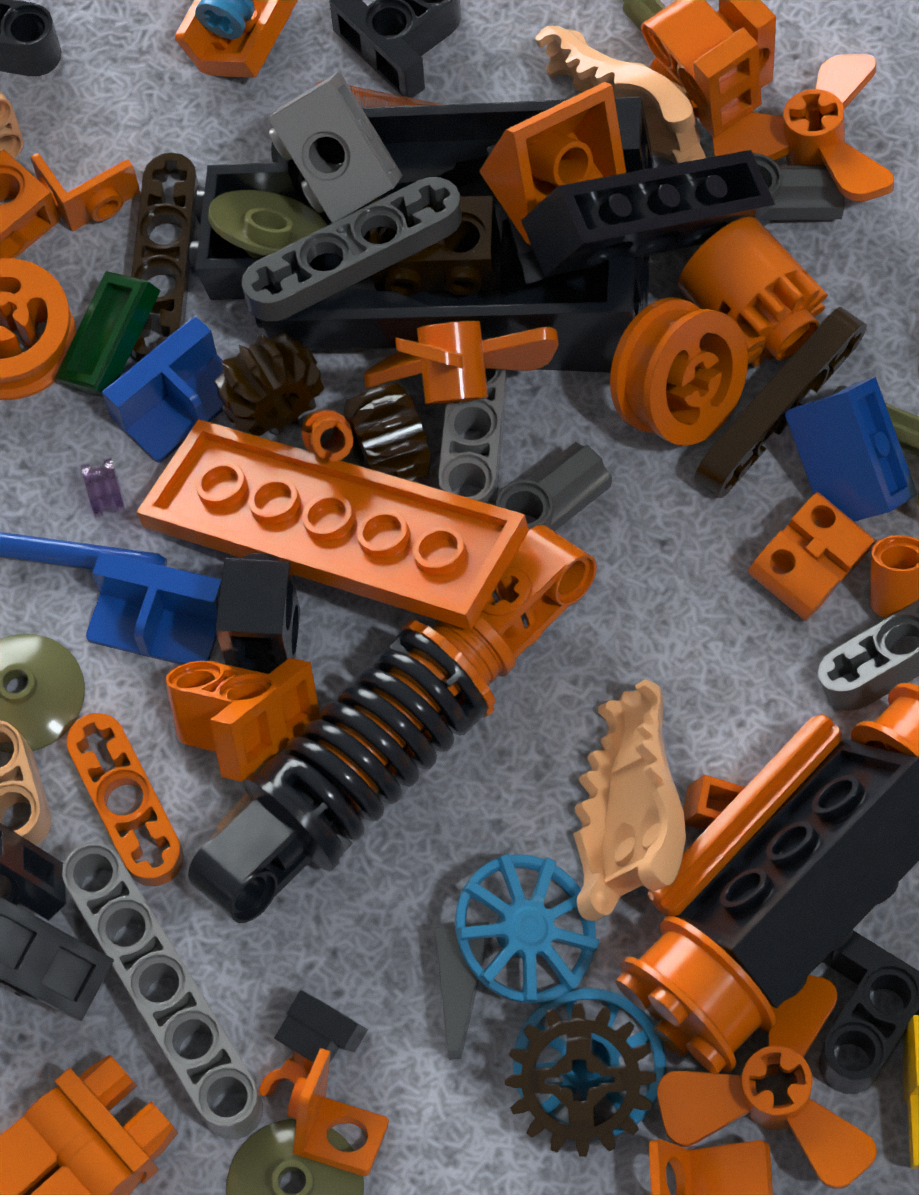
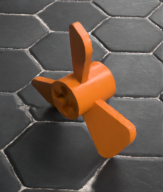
[712,54,894,202]
[363,321,559,405]
[657,975,877,1189]

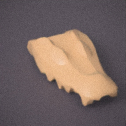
[535,26,706,164]
[573,679,686,921]

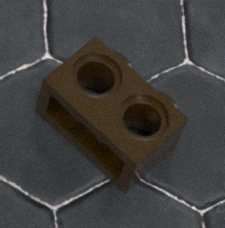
[369,196,498,296]

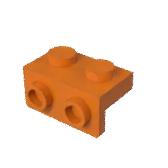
[175,0,298,78]

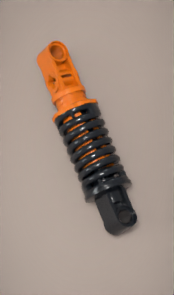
[188,525,597,923]

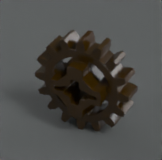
[505,1003,657,1157]

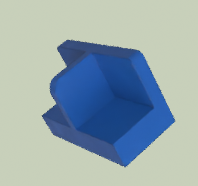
[102,316,224,463]
[785,377,918,522]
[86,551,222,665]

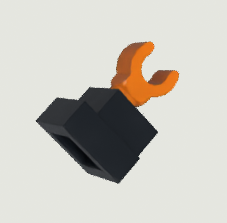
[259,990,368,1097]

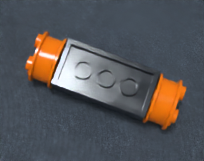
[615,683,919,1075]

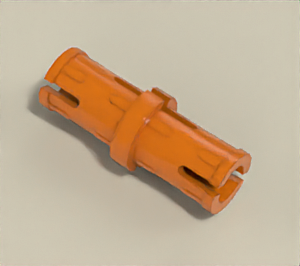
[301,409,353,461]

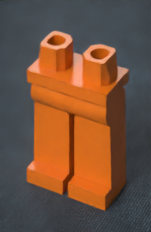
[0,1055,178,1195]

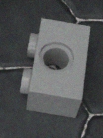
[268,71,403,223]

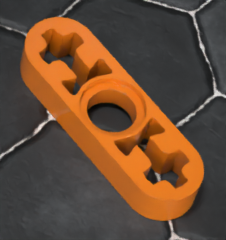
[67,713,184,886]

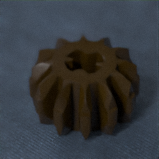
[214,332,325,436]
[344,383,431,482]

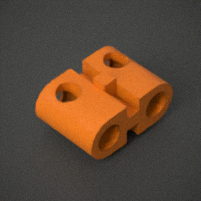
[747,492,877,622]

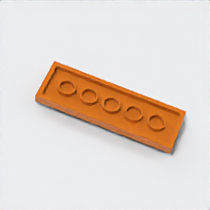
[136,419,529,630]

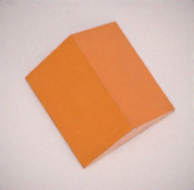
[479,82,626,245]

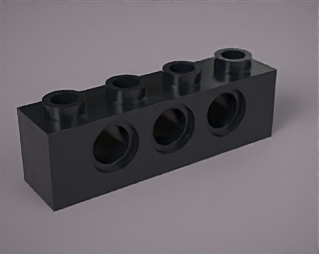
[521,150,775,277]

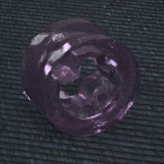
[81,457,126,518]

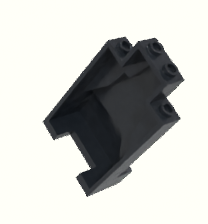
[189,96,654,373]

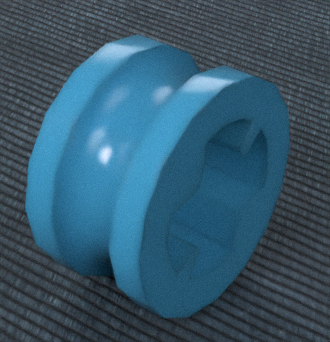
[195,0,255,39]

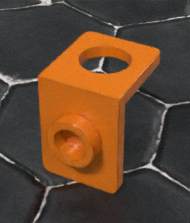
[30,153,141,232]
[287,1048,389,1176]
[649,1139,773,1195]

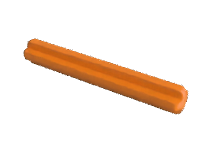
[648,714,842,917]

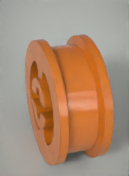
[0,258,77,400]
[610,297,748,446]

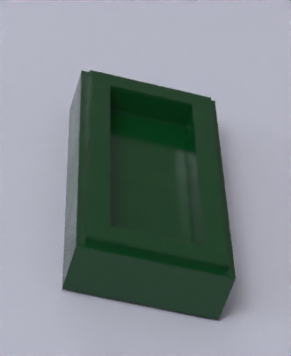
[55,271,161,397]

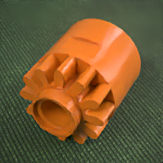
[678,217,828,367]

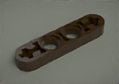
[131,152,199,362]
[694,307,867,498]

